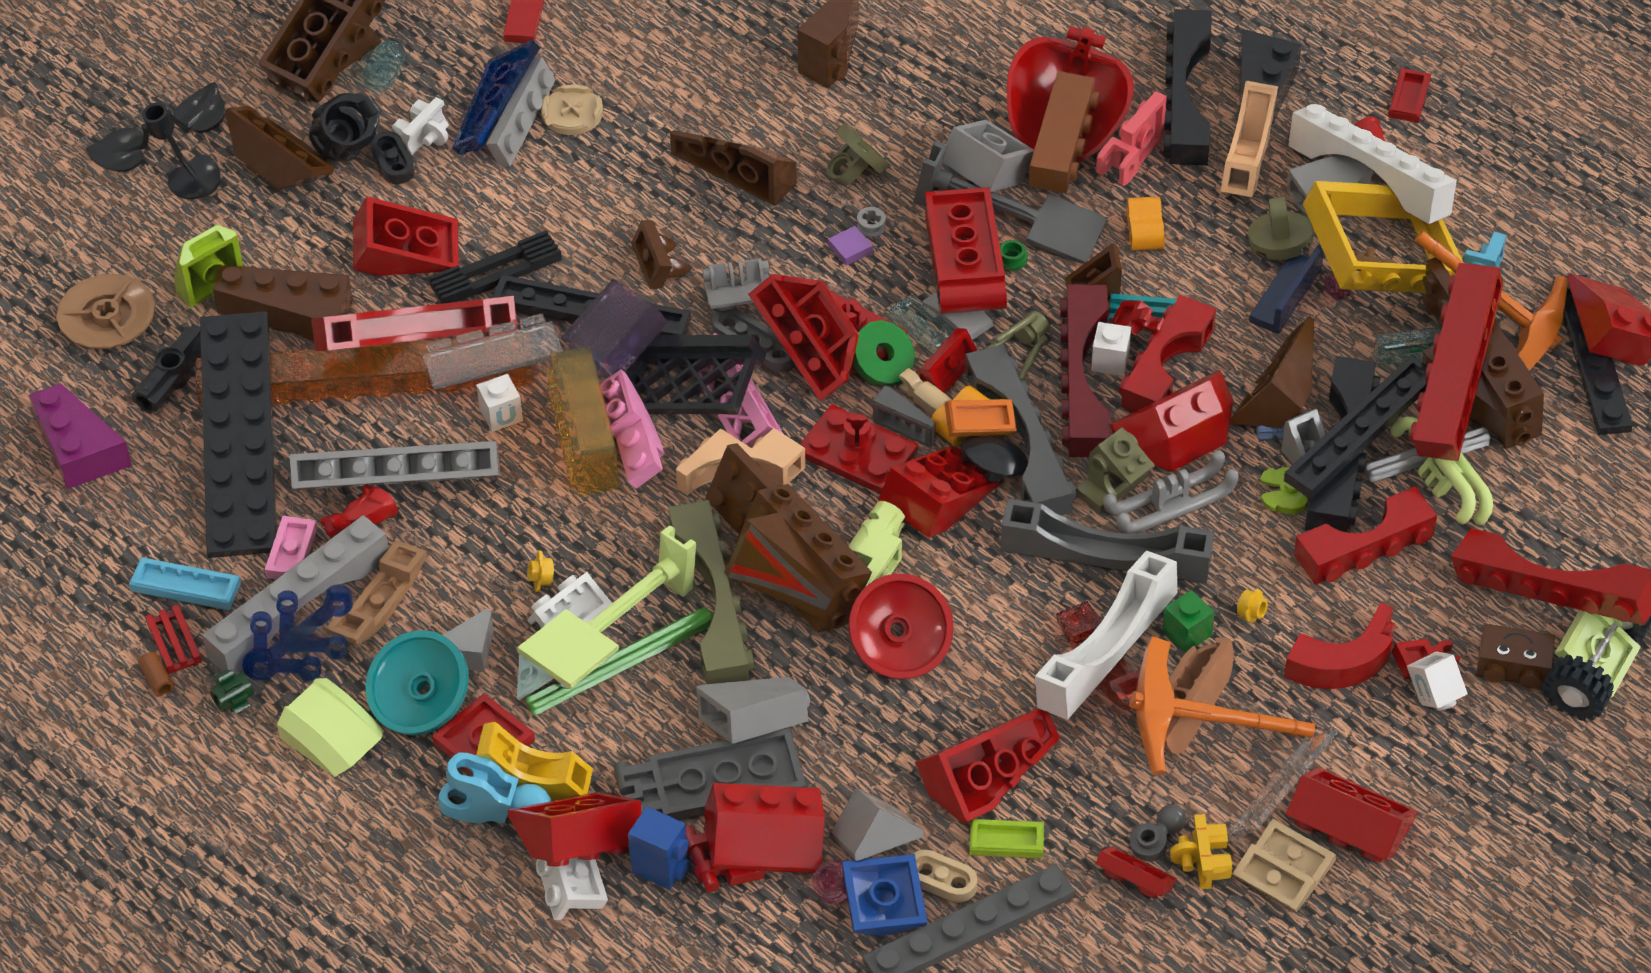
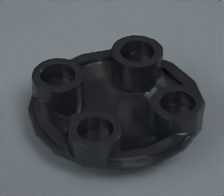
[960,435,1028,482]

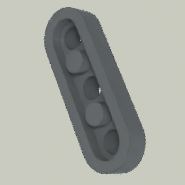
[712,308,795,372]

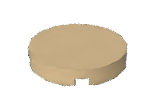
[541,84,603,135]

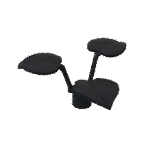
[86,82,225,200]

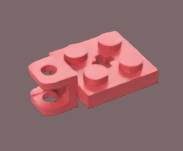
[1096,91,1167,186]

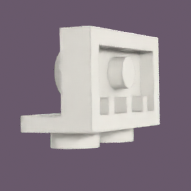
[527,572,612,628]
[536,858,608,920]

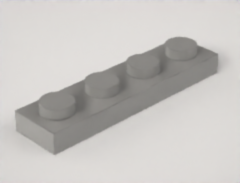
[486,57,555,167]

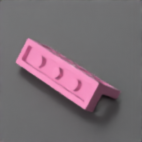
[697,333,783,448]

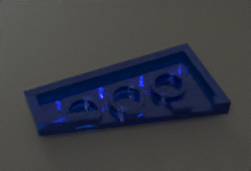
[452,40,541,155]

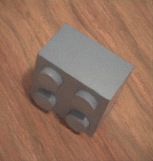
[943,120,1034,192]

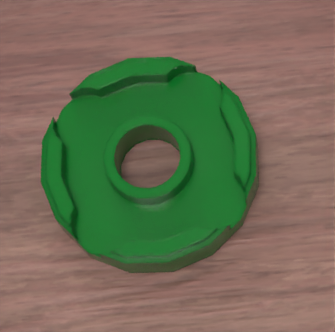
[852,320,915,386]

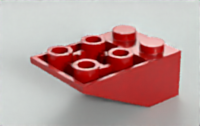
[878,446,1002,538]

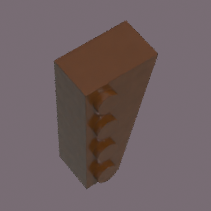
[213,265,353,341]

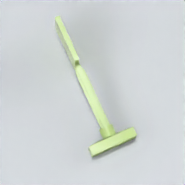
[517,525,696,689]

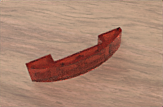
[1056,601,1140,711]

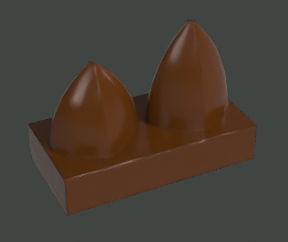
[631,220,692,289]

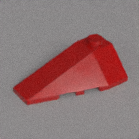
[915,708,1060,823]

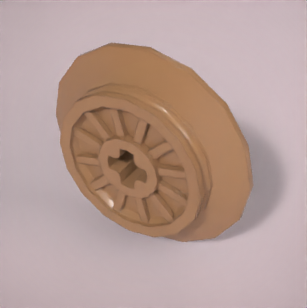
[56,274,155,349]

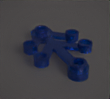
[242,584,353,681]

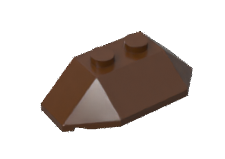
[225,106,334,190]

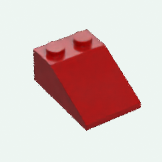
[353,196,459,276]
[1567,273,1651,365]

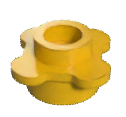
[527,550,554,592]

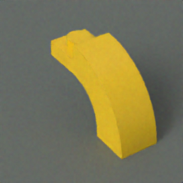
[476,722,593,800]

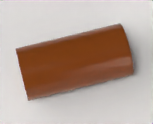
[138,652,174,697]

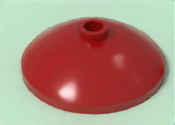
[848,574,954,680]

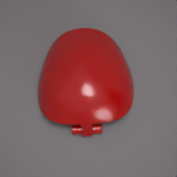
[1006,26,1134,163]

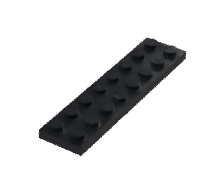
[200,311,277,558]

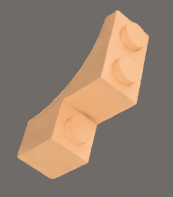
[1221,81,1278,197]
[676,428,805,496]

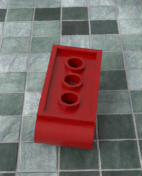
[925,187,1007,314]

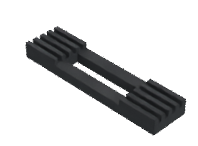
[429,230,562,304]

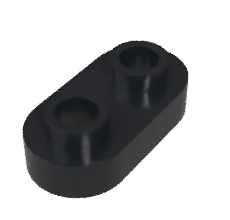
[370,131,415,184]

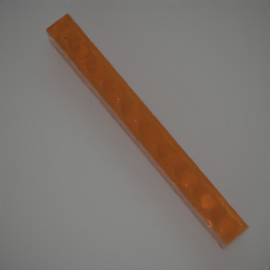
[195,333,534,409]

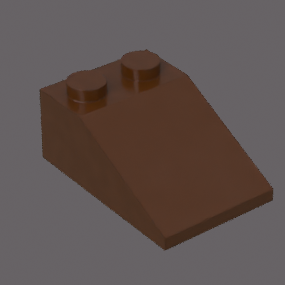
[797,0,859,88]

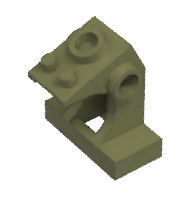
[1076,427,1155,514]

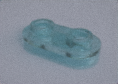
[363,41,406,91]

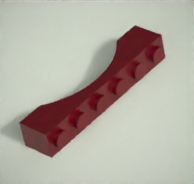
[1060,284,1111,457]

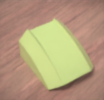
[277,678,384,777]

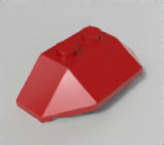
[748,274,860,401]
[1109,370,1234,472]

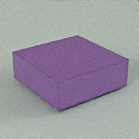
[828,226,873,266]

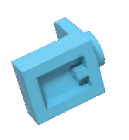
[1463,232,1507,267]

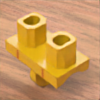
[1170,814,1232,889]

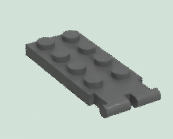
[613,728,806,820]

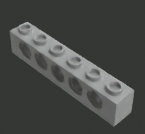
[290,441,500,490]

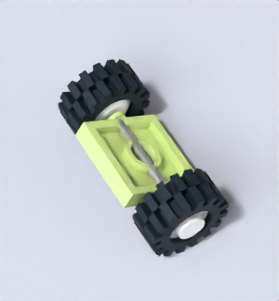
[1542,610,1651,721]

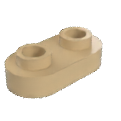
[913,850,977,903]

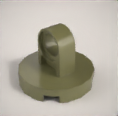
[827,122,889,186]
[1248,197,1314,260]

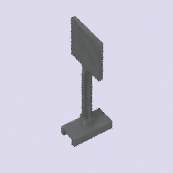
[913,141,1108,264]

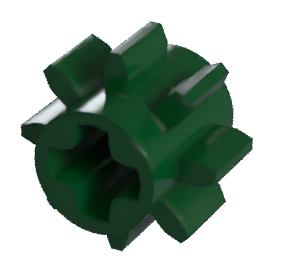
[209,669,254,714]

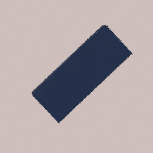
[1249,244,1324,334]

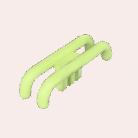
[1390,416,1493,526]

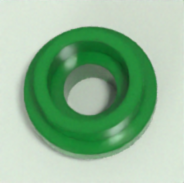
[1000,240,1028,271]

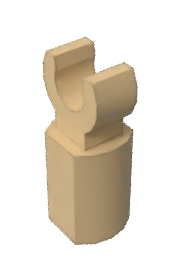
[899,368,952,415]

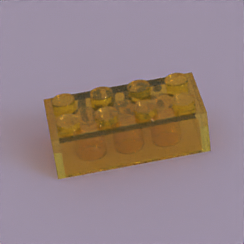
[545,346,619,497]

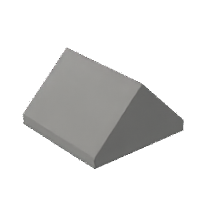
[831,787,924,861]

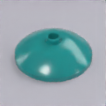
[365,630,469,735]

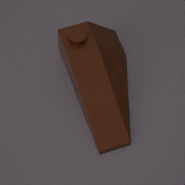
[670,130,797,206]

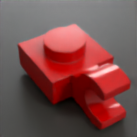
[1110,301,1164,336]

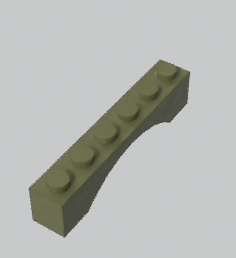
[668,500,754,684]

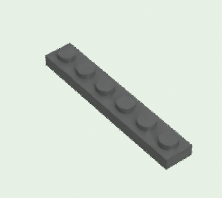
[862,864,1075,973]

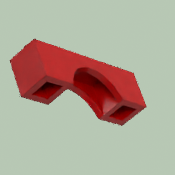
[1119,295,1216,412]
[1294,486,1437,585]

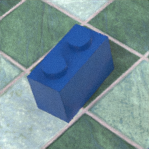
[628,806,691,890]

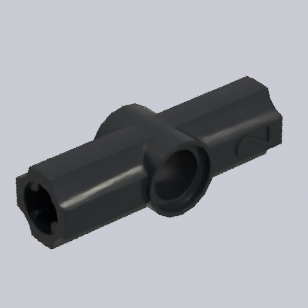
[131,324,201,414]

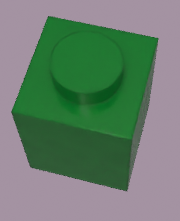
[1162,590,1215,653]

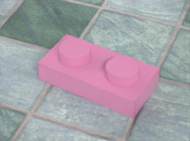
[265,516,318,580]

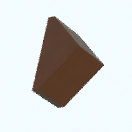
[1065,243,1122,300]

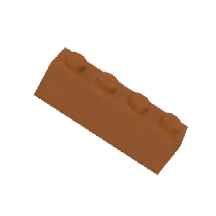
[1029,71,1099,193]

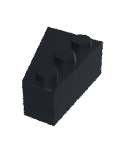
[1239,29,1302,127]

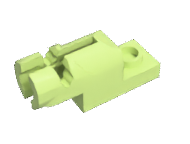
[848,501,905,586]

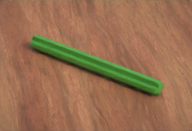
[525,607,713,715]

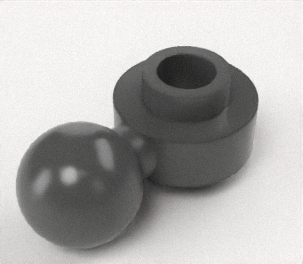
[1130,804,1186,862]

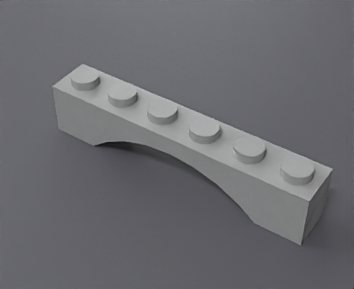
[202,515,389,674]

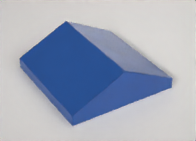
[841,854,928,936]

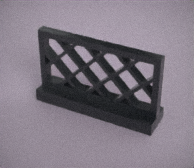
[630,335,766,415]

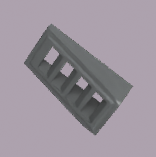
[873,385,935,447]

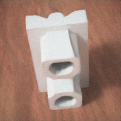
[392,97,449,155]

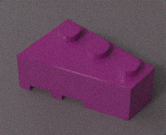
[29,383,132,489]

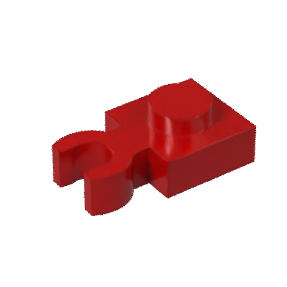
[1392,639,1461,679]

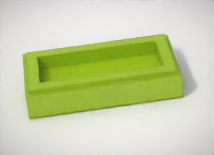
[969,819,1044,858]

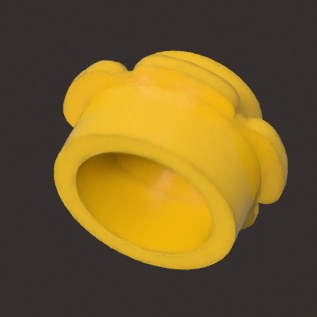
[1237,589,1268,623]

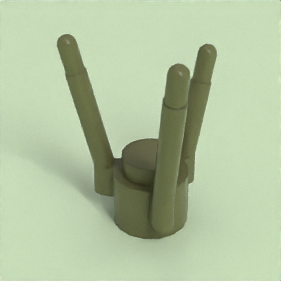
[985,311,1049,381]

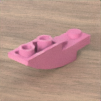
[596,369,665,489]

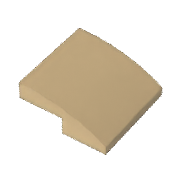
[1232,818,1336,912]

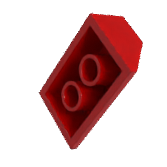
[1286,767,1419,862]
[703,783,825,873]
[508,792,642,867]

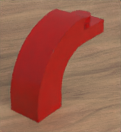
[1284,603,1396,689]

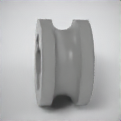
[857,207,886,237]

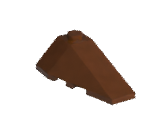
[1230,316,1314,428]

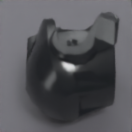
[309,93,382,162]

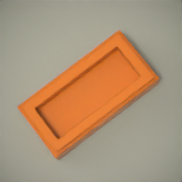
[944,399,1017,437]

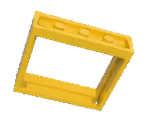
[1303,181,1463,293]

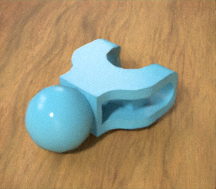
[437,753,551,824]

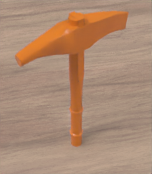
[1415,230,1568,371]
[1129,636,1315,776]

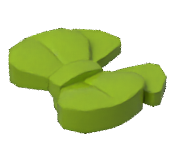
[1260,467,1308,514]

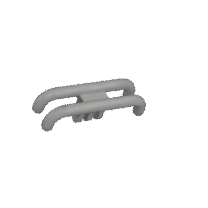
[1103,450,1239,534]

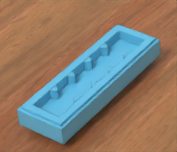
[129,557,241,610]

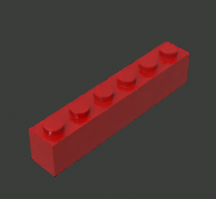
[1410,263,1504,461]

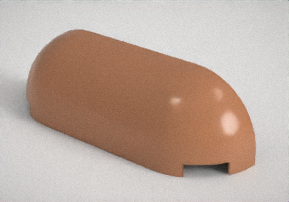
[1165,637,1234,754]

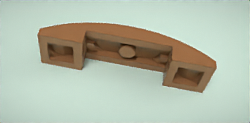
[326,540,427,645]

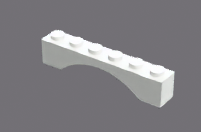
[1288,104,1457,224]
[1035,550,1178,720]

